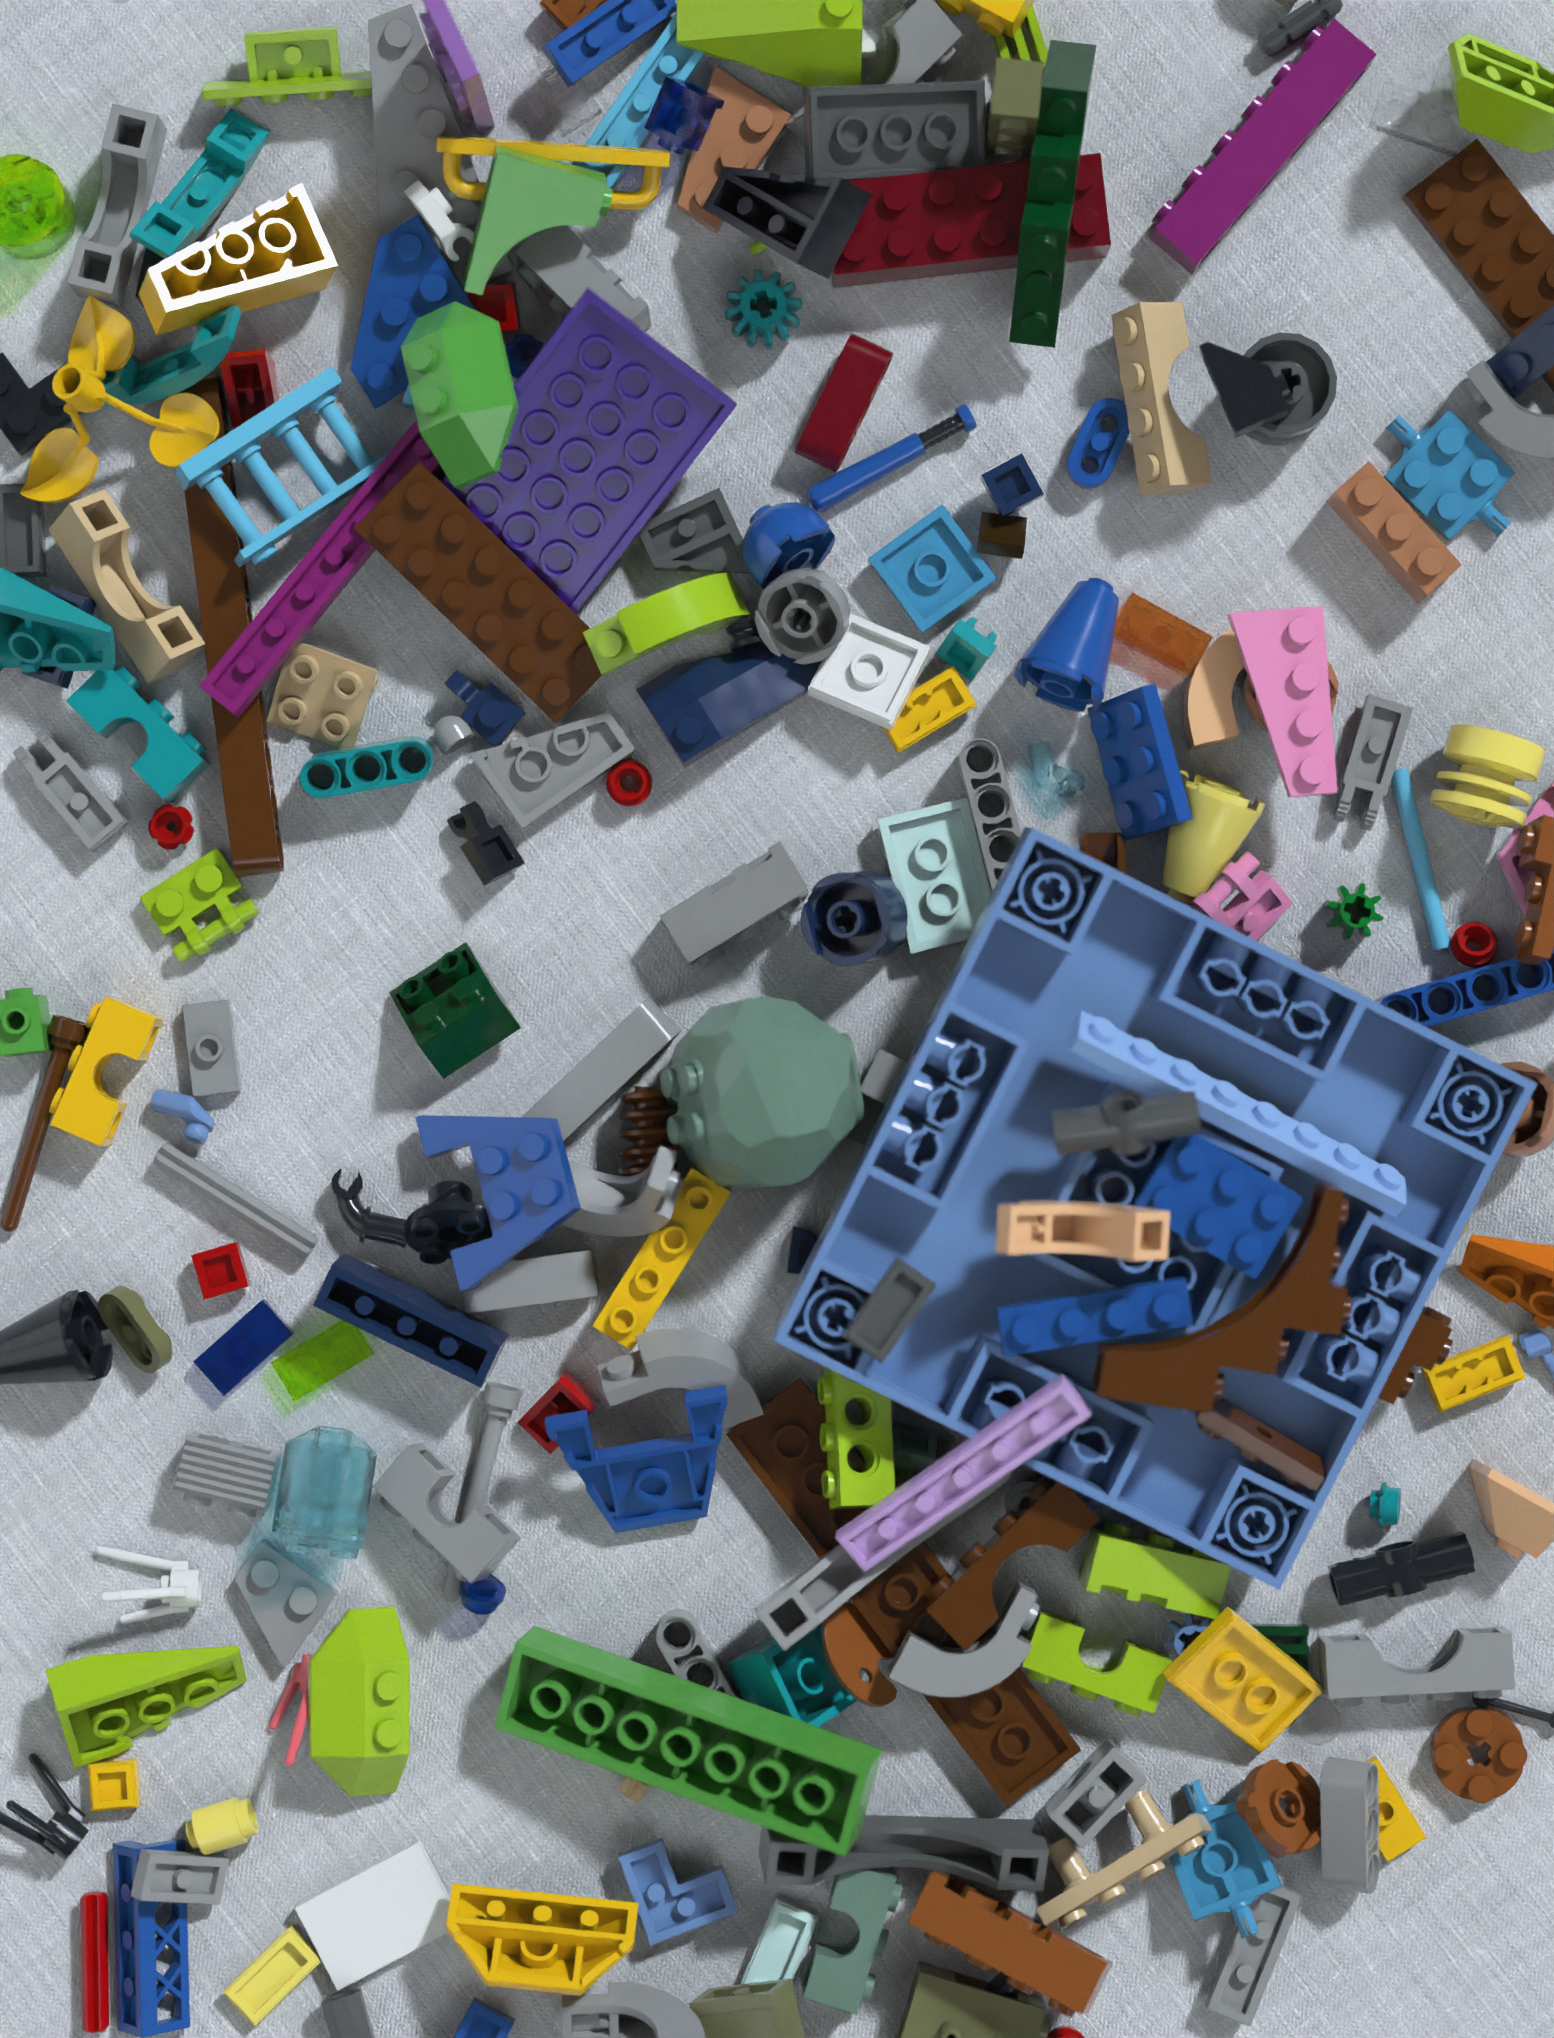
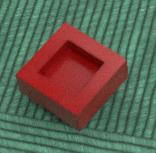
[467,282,521,331]
[191,1242,251,1300]

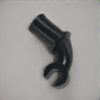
[331,1168,407,1248]

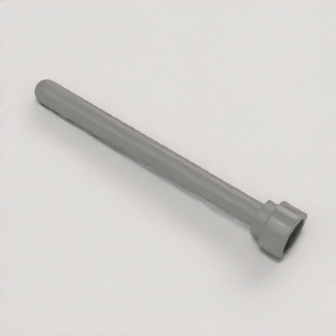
[443,1382,522,1602]

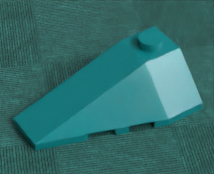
[0,568,116,673]

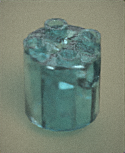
[271,1426,377,1559]

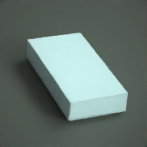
[740,1896,819,1984]

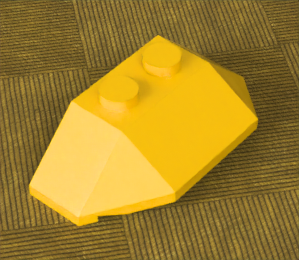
[446,1883,638,1995]

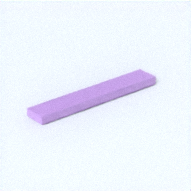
[835,1373,1092,1573]

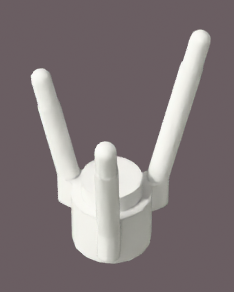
[96,1546,201,1624]

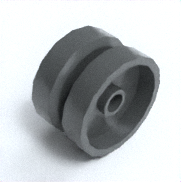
[1243,332,1337,446]

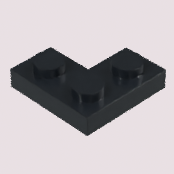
[0,352,82,456]

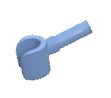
[1518,1330,1554,1379]

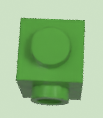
[0,988,53,1057]

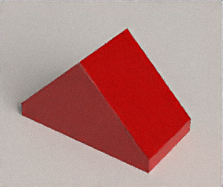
[220,349,278,430]
[517,1370,600,1454]

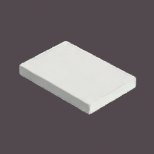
[295,1840,450,1991]

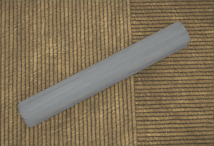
[153,1143,318,1257]

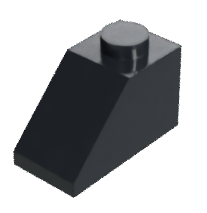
[1199,342,1293,438]

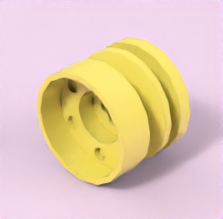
[1429,724,1546,828]

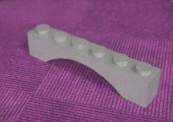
[753,1474,1010,1651]

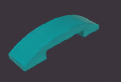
[130,108,270,259]
[102,304,241,407]

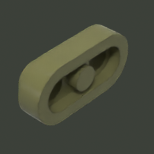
[98,1286,172,1373]

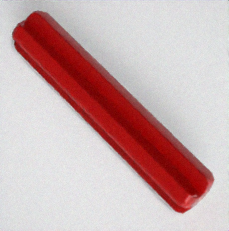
[80,1891,109,2033]

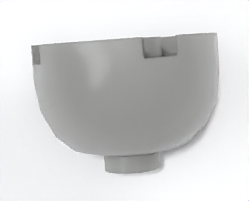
[755,567,850,665]

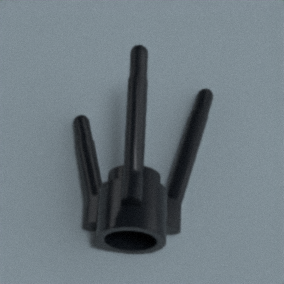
[0,1753,89,1860]

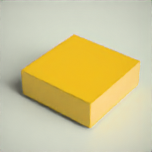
[88,1758,141,1811]

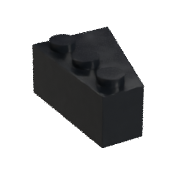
[702,167,872,279]

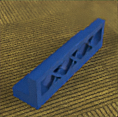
[113,1839,190,2038]

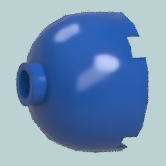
[741,502,836,590]

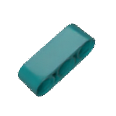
[300,736,435,798]

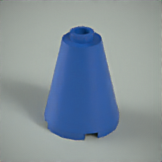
[1014,578,1119,712]

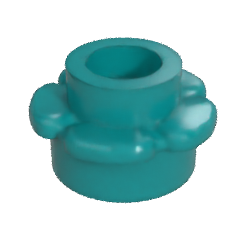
[1369,1482,1401,1528]

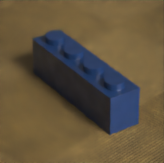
[313,1253,510,1388]

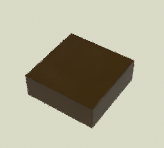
[977,511,1027,559]

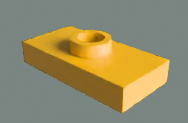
[881,666,977,754]
[1420,1334,1526,1412]
[1365,1755,1427,1862]

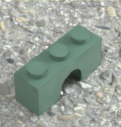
[803,1867,902,2014]

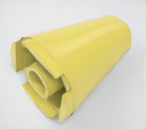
[1162,770,1266,904]

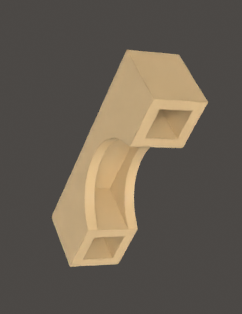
[1111,302,1212,496]
[48,489,205,684]

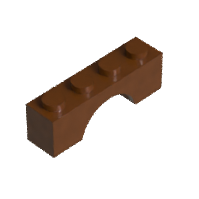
[924,1476,1100,1651]

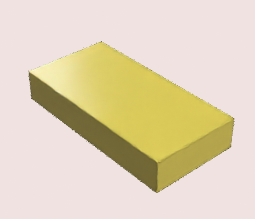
[223,1924,322,2026]

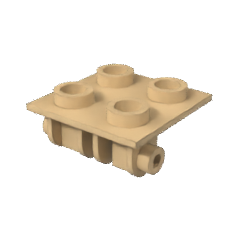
[266,642,380,749]

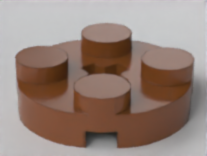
[1431,1707,1527,1803]
[1236,1759,1321,1858]

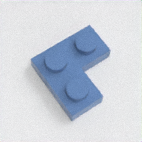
[618,1838,738,1945]

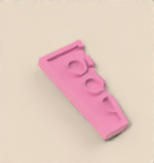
[1227,606,1338,798]

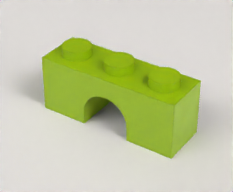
[1021,1608,1173,1717]

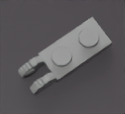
[1332,695,1413,831]
[13,727,129,853]

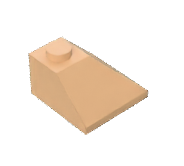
[1469,1459,1554,1560]

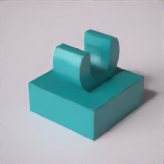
[935,617,997,682]

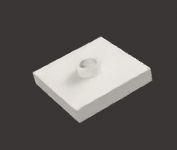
[808,613,931,731]

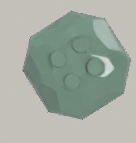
[660,996,864,1190]

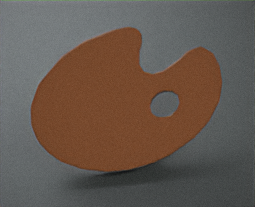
[821,1602,897,1707]

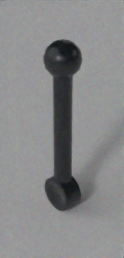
[1471,1693,1554,1728]

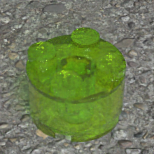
[0,154,76,260]

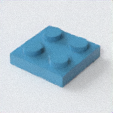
[868,504,997,635]

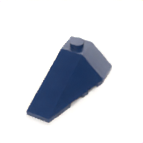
[636,645,822,768]

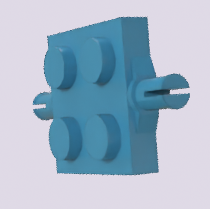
[1383,409,1515,541]
[1169,1780,1283,1939]

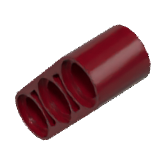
[795,333,894,473]

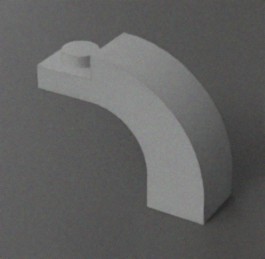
[1465,360,1554,458]
[561,1146,683,1237]
[597,1329,764,1429]
[887,1581,1040,1697]
[562,1982,705,2038]

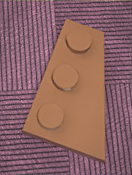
[677,65,791,233]

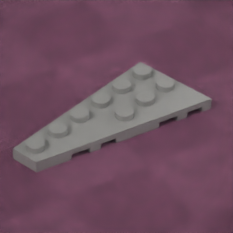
[368,3,513,285]

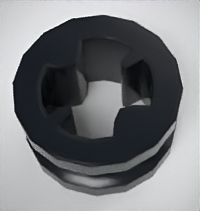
[726,619,765,652]

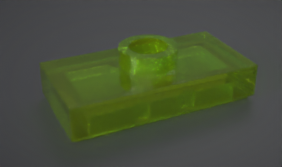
[271,1320,376,1402]

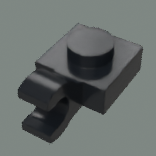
[447,801,525,886]

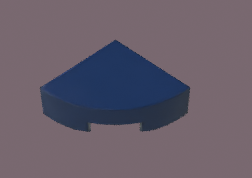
[787,1226,818,1274]

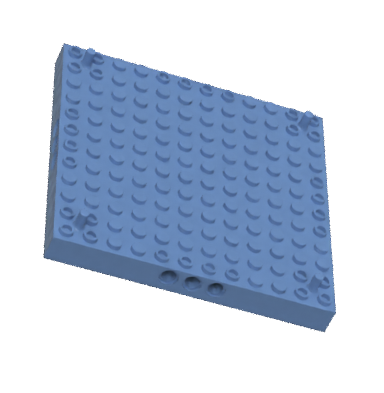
[771,827,1537,1590]

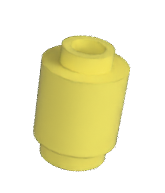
[186,1797,259,1856]

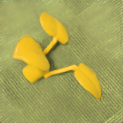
[20,296,219,503]

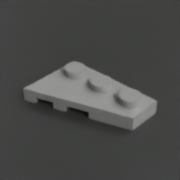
[469,712,636,830]

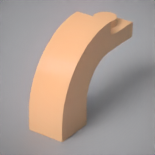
[1182,629,1244,750]
[995,1200,1170,1261]

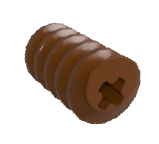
[618,1086,678,1176]

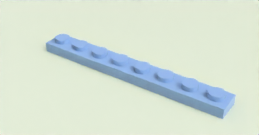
[1069,1010,1407,1218]

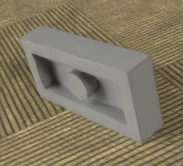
[131,1849,230,1905]

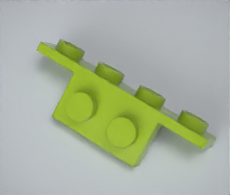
[201,26,372,106]

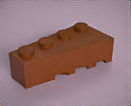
[907,1871,1113,2018]

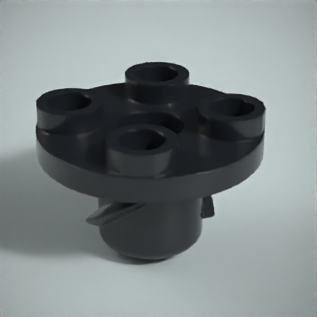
[405,1180,493,1265]

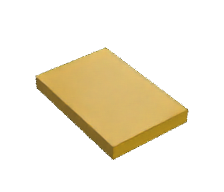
[1163,1606,1325,1754]

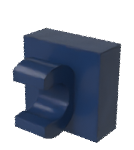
[980,453,1044,518]

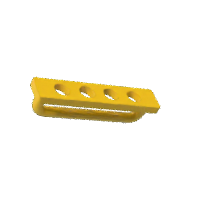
[436,135,670,211]

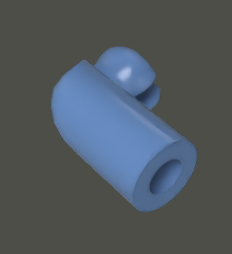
[151,1089,214,1144]

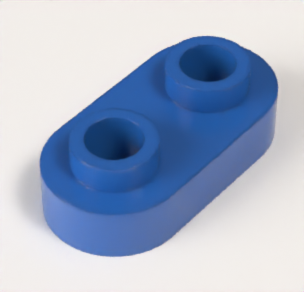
[1066,398,1130,489]

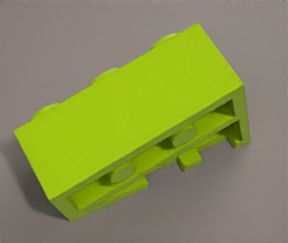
[1078,1520,1231,1619]

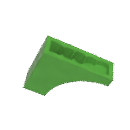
[463,145,613,295]

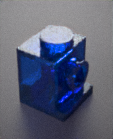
[644,76,725,155]

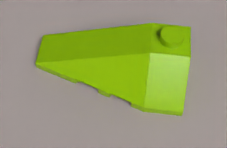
[677,0,863,87]
[45,1645,247,1769]

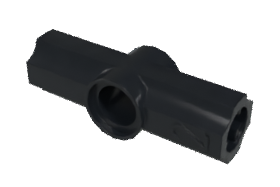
[1328,1532,1475,1606]

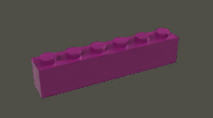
[1150,18,1377,274]

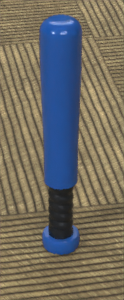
[806,404,977,512]

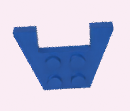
[415,1115,581,1292]
[545,1385,728,1533]

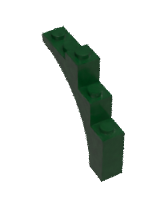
[1009,40,1096,348]

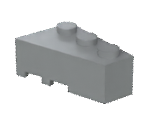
[515,225,651,331]
[660,841,809,968]

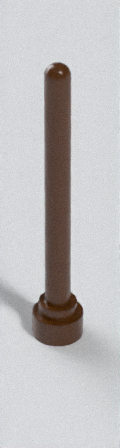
[0,1015,88,1232]

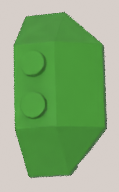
[401,301,518,490]

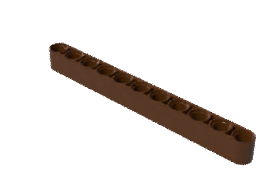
[176,375,284,878]

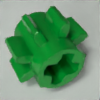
[1324,883,1384,940]

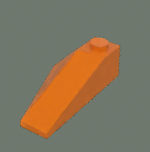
[1459,1234,1554,1329]

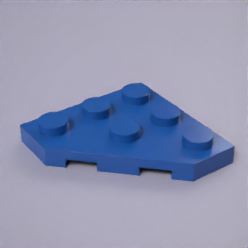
[350,215,479,409]

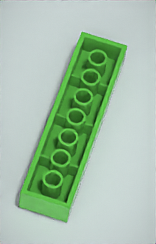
[494,1626,883,1856]

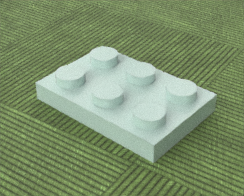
[877,797,991,955]

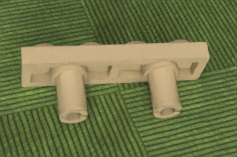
[1036,1789,1213,1929]

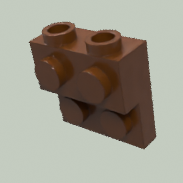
[1378,1306,1453,1405]

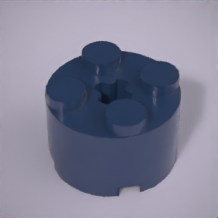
[801,871,908,966]

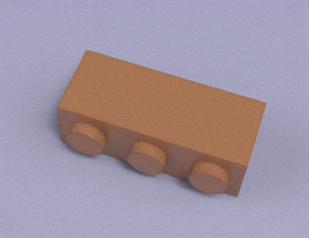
[1326,461,1462,604]

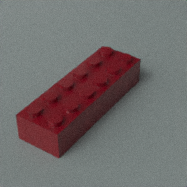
[832,153,1111,288]

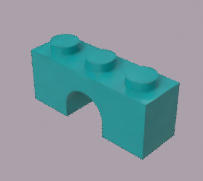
[66,665,210,804]

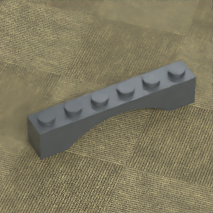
[758,1815,1049,1891]

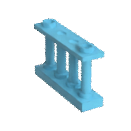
[175,366,390,568]

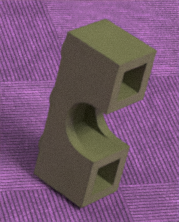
[986,58,1044,162]

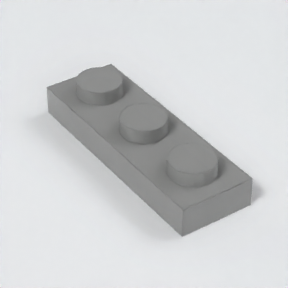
[1205,1885,1302,2026]

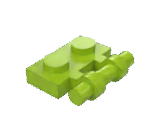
[140,847,260,963]

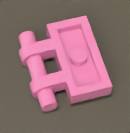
[1192,851,1293,941]

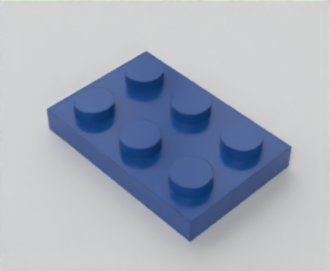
[1087,684,1193,841]
[1131,1134,1304,1280]

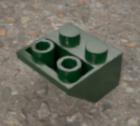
[389,942,521,1079]

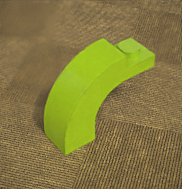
[583,573,750,675]

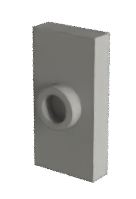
[182,999,241,1097]

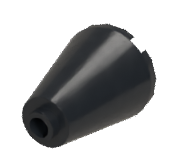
[0,1289,113,1385]

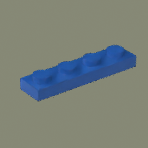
[996,1276,1193,1357]

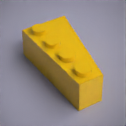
[138,183,338,335]

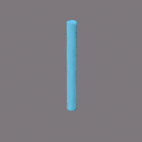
[1391,768,1451,951]

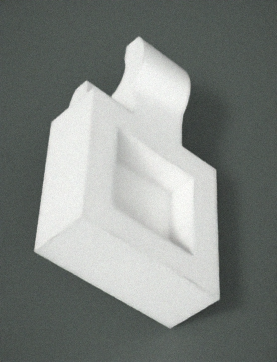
[403,180,474,262]

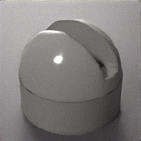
[434,715,474,755]

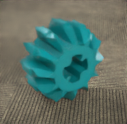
[725,269,803,349]

